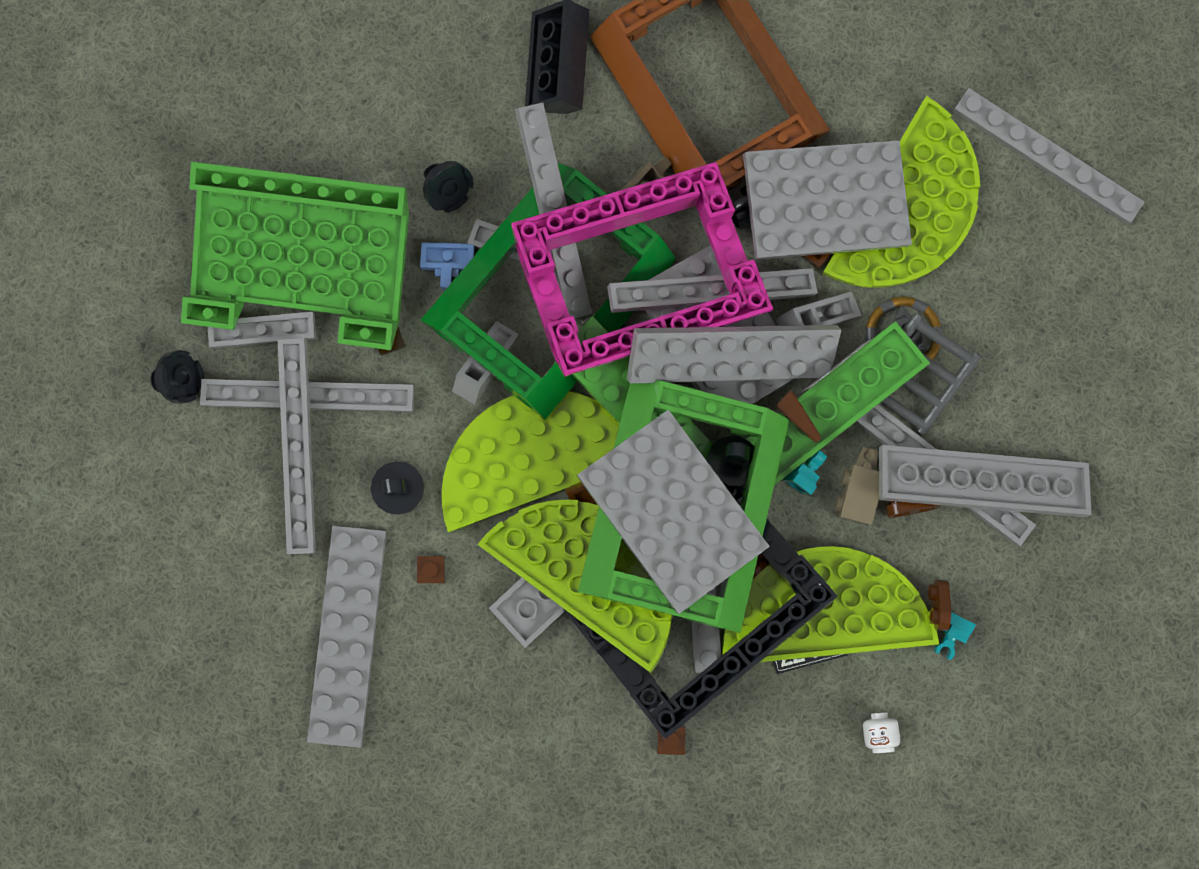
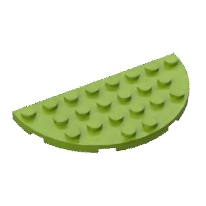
[822,96,980,288]
[442,391,619,533]
[477,500,672,673]
[722,546,939,662]

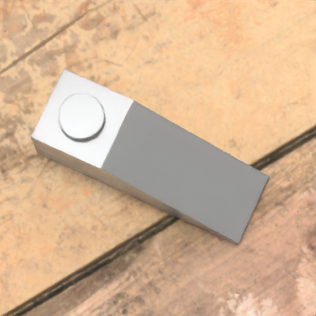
[775,291,862,326]
[452,321,519,405]

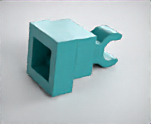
[783,450,827,495]
[934,612,976,660]

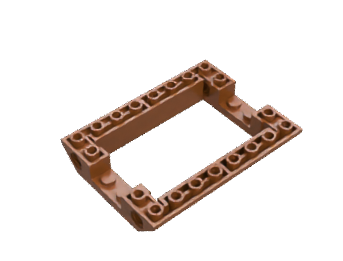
[590,0,830,210]

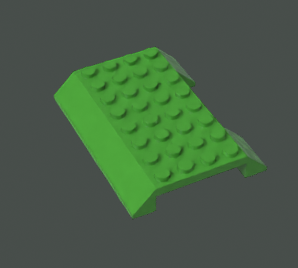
[181,162,409,350]

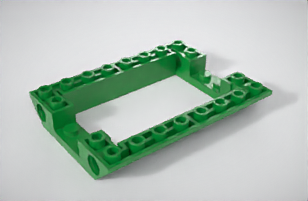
[421,163,676,420]

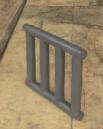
[880,312,982,435]

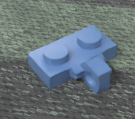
[420,242,475,291]

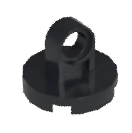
[423,161,474,213]
[150,350,204,404]
[706,436,754,490]
[370,461,425,515]

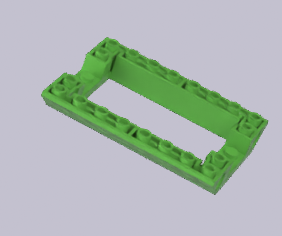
[578,380,789,633]

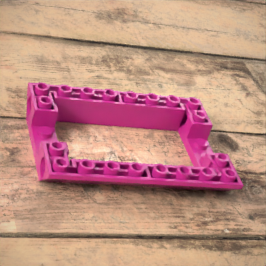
[511,162,773,376]

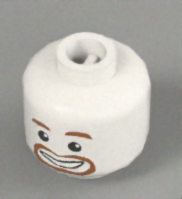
[863,713,900,753]

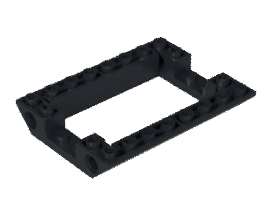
[563,488,838,740]

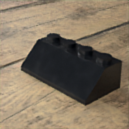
[525,0,590,114]

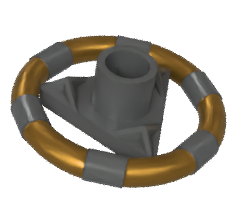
[866,297,942,360]

